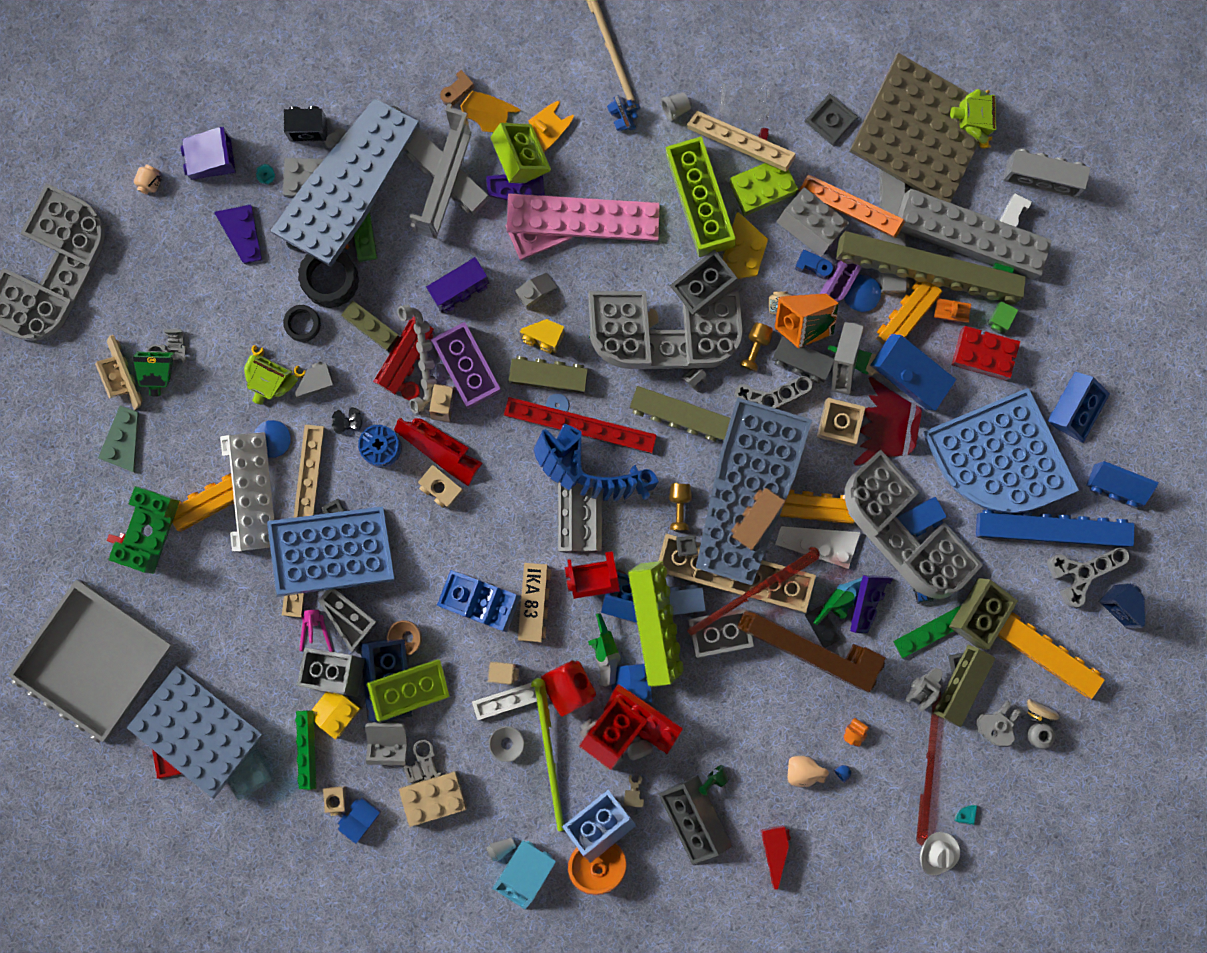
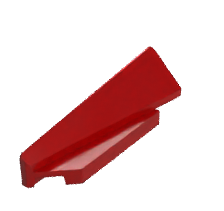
[394,418,483,486]

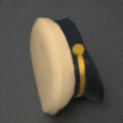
[1021,699,1060,725]

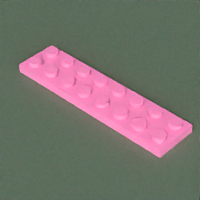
[507,194,659,242]

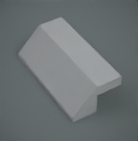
[558,473,602,551]

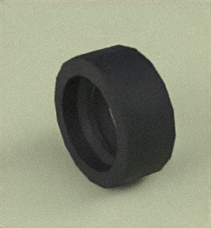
[283,304,321,342]

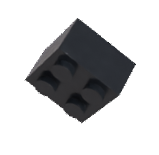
[284,106,327,142]

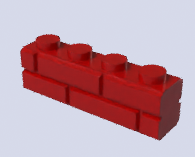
[373,317,434,395]

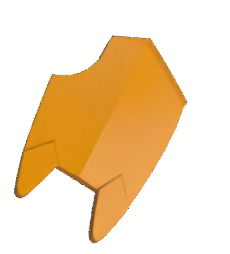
[461,91,520,133]
[529,101,574,152]

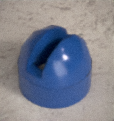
[834,765,852,782]

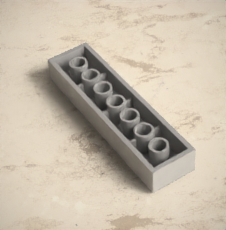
[898,189,1052,280]

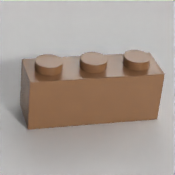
[731,488,785,550]

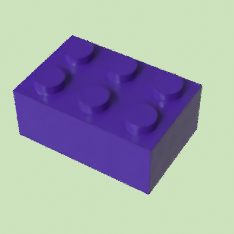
[426,257,489,313]

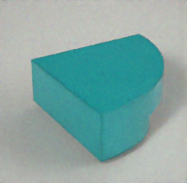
[954,805,977,825]

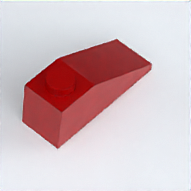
[760,825,791,890]

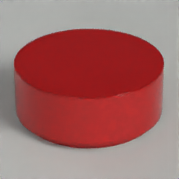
[401,381,420,401]

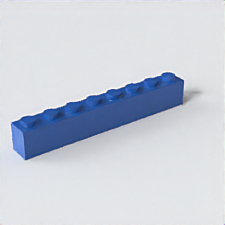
[976,510,1135,547]

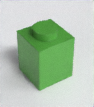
[988,301,1018,333]

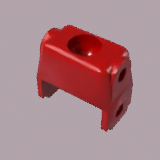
[541,660,596,717]

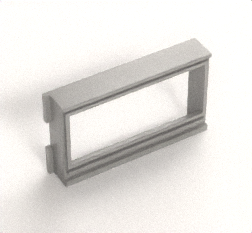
[410,103,472,239]

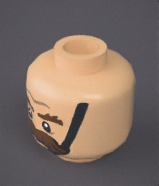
[134,165,162,195]

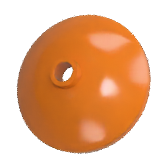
[568,843,627,895]

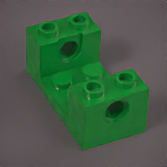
[108,486,180,574]

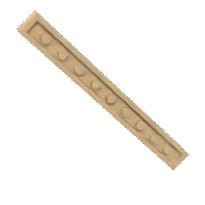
[282,424,325,617]

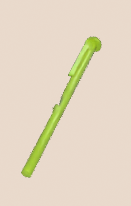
[531,678,564,831]

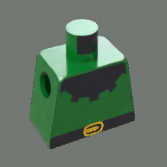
[133,351,174,397]

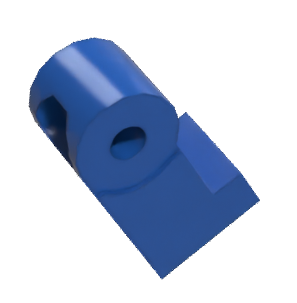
[794,249,833,278]

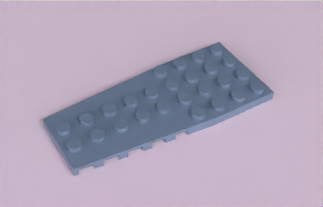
[271,99,420,267]
[696,397,812,585]

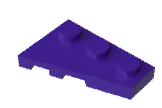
[486,174,545,201]
[214,204,262,264]
[850,575,893,633]

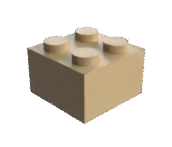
[817,398,865,447]

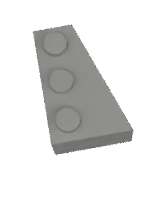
[318,589,378,653]

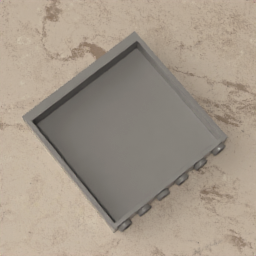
[8,579,174,743]

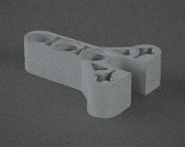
[734,376,812,409]
[1047,548,1129,607]

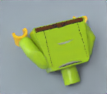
[950,89,996,149]
[244,345,305,405]

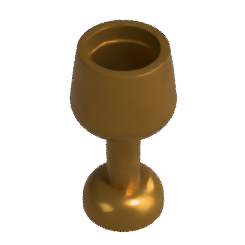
[739,322,773,372]
[669,483,692,530]

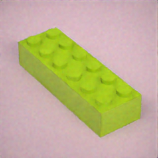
[665,136,736,258]
[628,561,683,686]

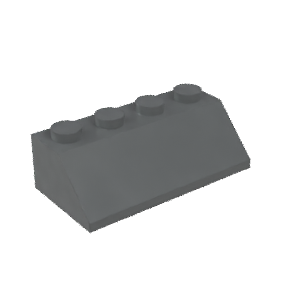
[658,775,732,865]

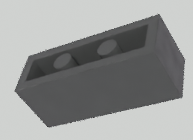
[772,337,834,384]

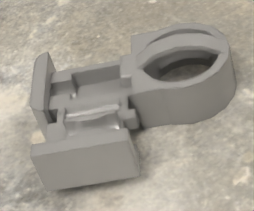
[146,329,187,363]
[403,739,441,783]

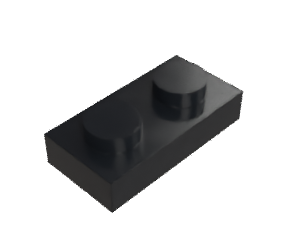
[804,606,841,648]

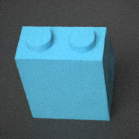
[492,840,556,909]

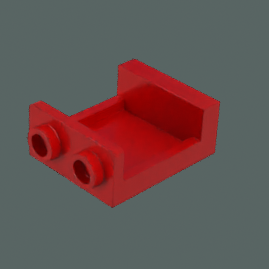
[565,551,620,599]

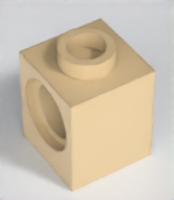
[323,786,347,816]

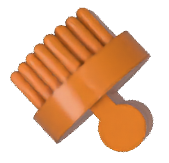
[844,718,869,747]

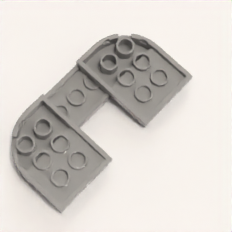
[0,183,105,341]
[588,291,742,369]
[845,450,983,599]

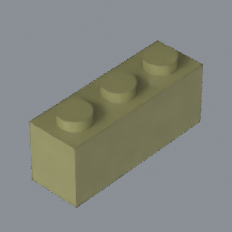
[341,300,399,353]

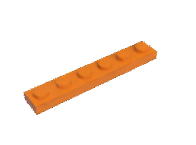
[799,174,905,239]

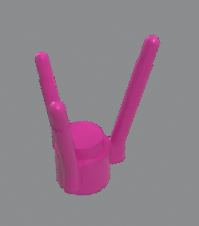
[299,610,333,652]

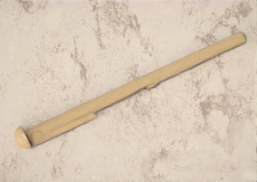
[587,0,635,102]

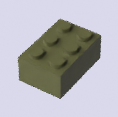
[949,578,1018,650]

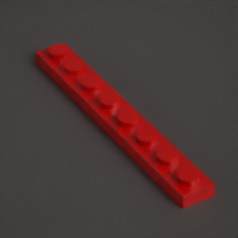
[504,397,657,454]

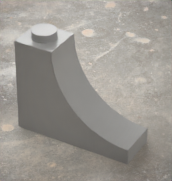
[831,322,864,394]

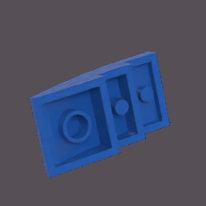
[437,570,521,633]

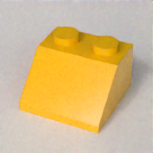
[312,692,362,740]

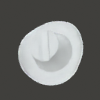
[920,832,960,875]

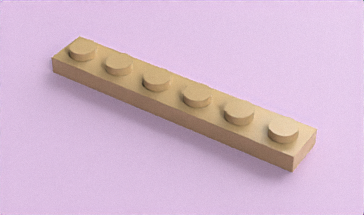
[687,111,796,172]

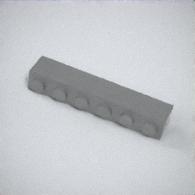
[404,127,489,215]

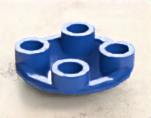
[844,275,881,312]
[254,420,291,458]

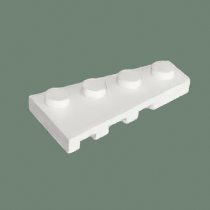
[775,526,860,569]

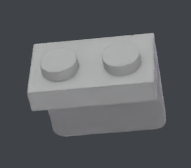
[366,722,407,765]

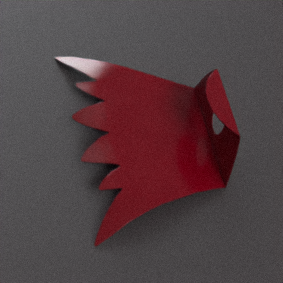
[853,377,922,466]

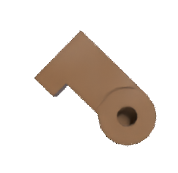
[440,70,475,106]

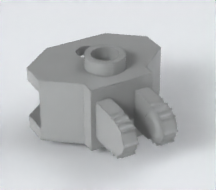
[905,668,943,712]
[976,701,1021,746]

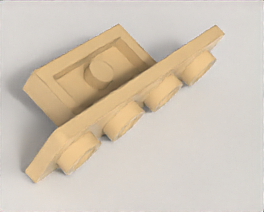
[95,335,142,410]

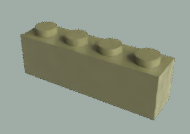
[509,356,588,394]
[933,645,996,727]

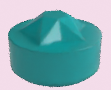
[256,164,275,184]

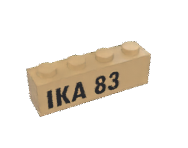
[518,563,551,642]

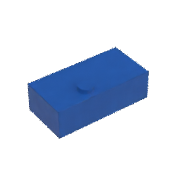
[870,334,957,411]

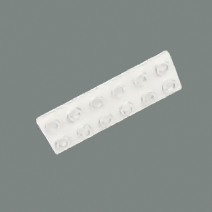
[220,432,274,551]

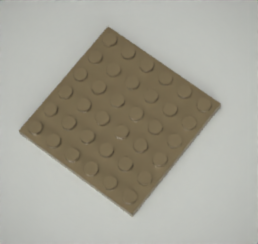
[849,53,979,203]

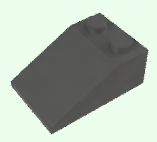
[670,249,741,315]

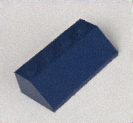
[360,639,412,723]

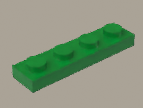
[893,605,961,658]
[295,710,316,790]

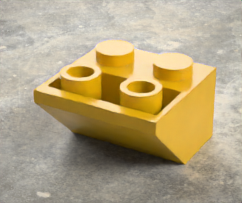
[520,319,565,354]

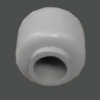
[1027,723,1055,749]

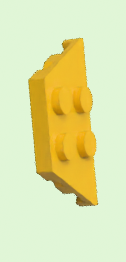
[723,212,768,279]

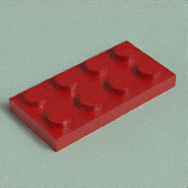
[604,684,683,754]

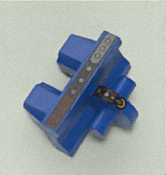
[607,95,640,132]

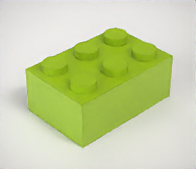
[729,163,798,217]

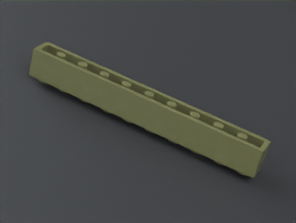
[836,231,1026,305]

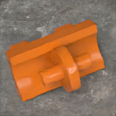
[934,298,971,323]

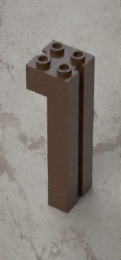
[737,611,886,693]

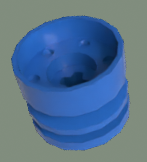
[358,425,402,467]

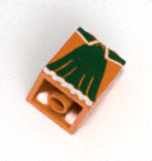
[775,293,839,348]

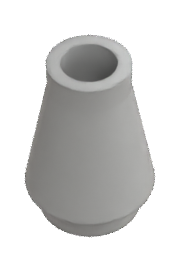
[486,837,516,862]

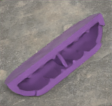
[820,260,862,302]

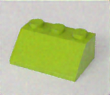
[490,123,551,183]

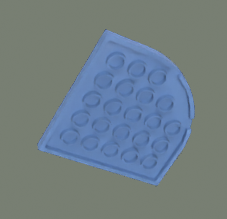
[923,388,1079,513]

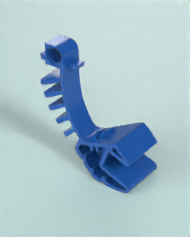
[533,424,659,501]

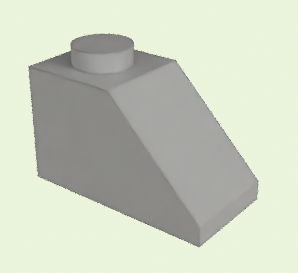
[515,272,557,309]
[295,362,335,399]

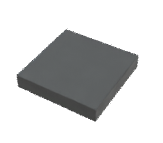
[804,93,858,146]

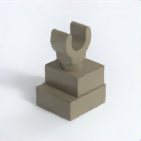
[623,775,644,807]

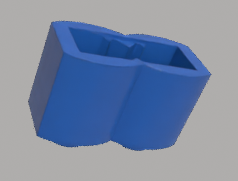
[337,798,381,844]

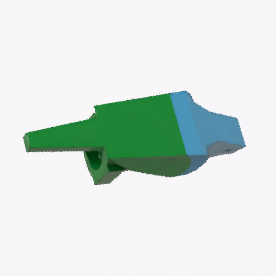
[813,577,862,625]

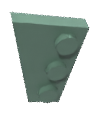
[98,405,139,473]

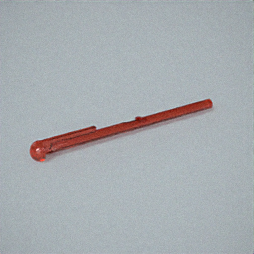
[687,547,820,636]
[916,692,941,846]

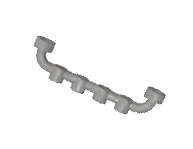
[398,304,437,414]

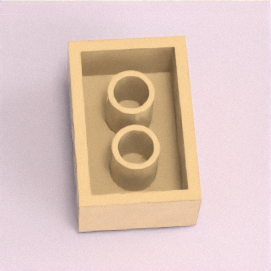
[398,770,467,827]

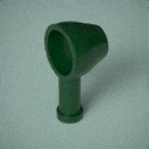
[699,765,729,795]

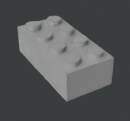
[1003,149,1091,198]

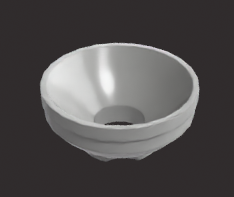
[489,726,524,762]

